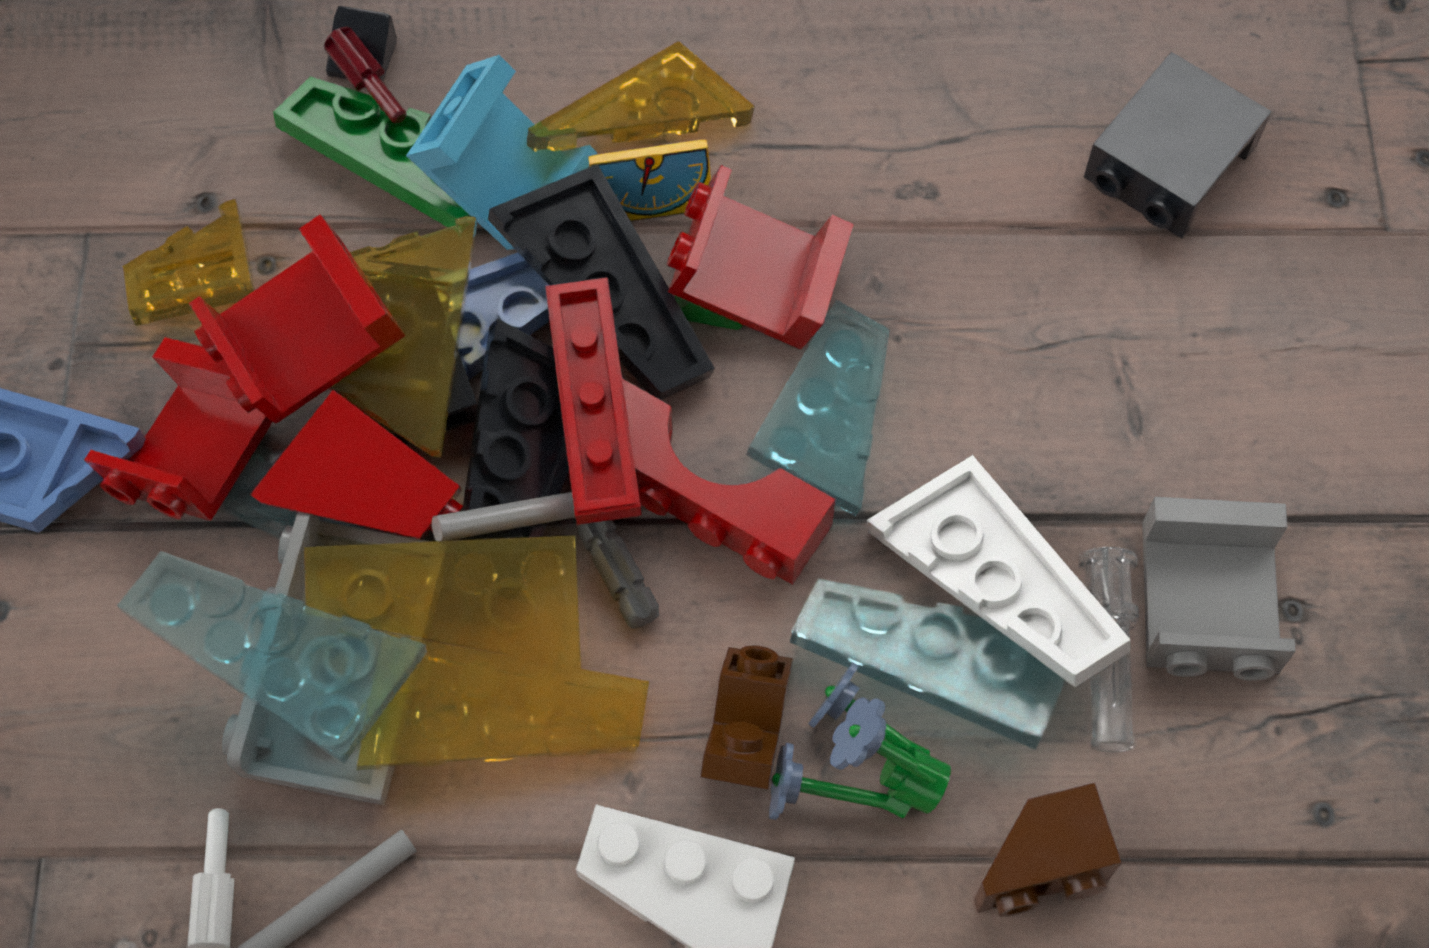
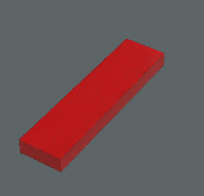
[545,277,642,525]

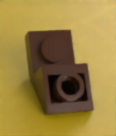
[700,645,793,790]

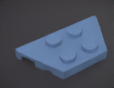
[0,388,146,533]

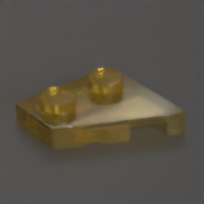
[123,199,255,326]

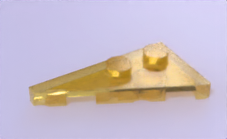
[526,41,755,152]

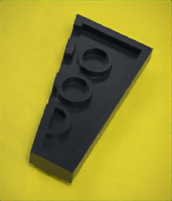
[488,164,715,400]
[453,319,569,601]

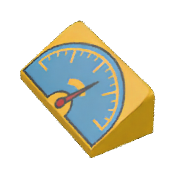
[588,139,711,221]

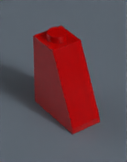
[250,390,464,540]

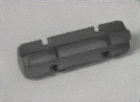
[577,520,659,629]

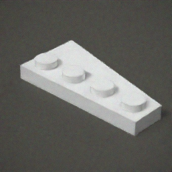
[867,455,1131,687]

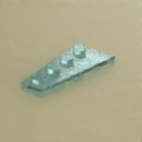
[117,551,427,764]
[790,578,1065,750]

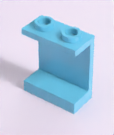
[406,55,597,250]

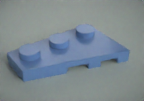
[433,253,550,380]

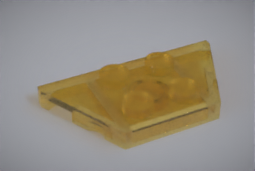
[329,216,477,457]

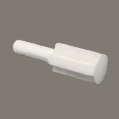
[187,808,234,948]

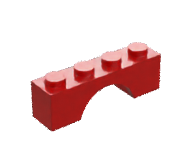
[622,378,835,585]

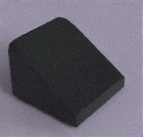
[326,6,397,82]

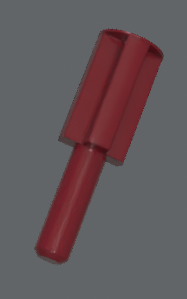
[324,27,407,124]

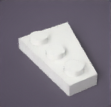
[576,805,795,948]

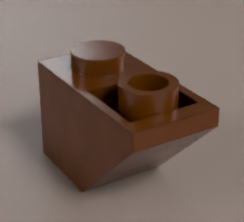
[974,783,1122,917]

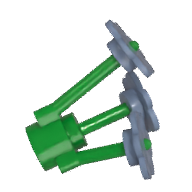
[769,662,951,820]

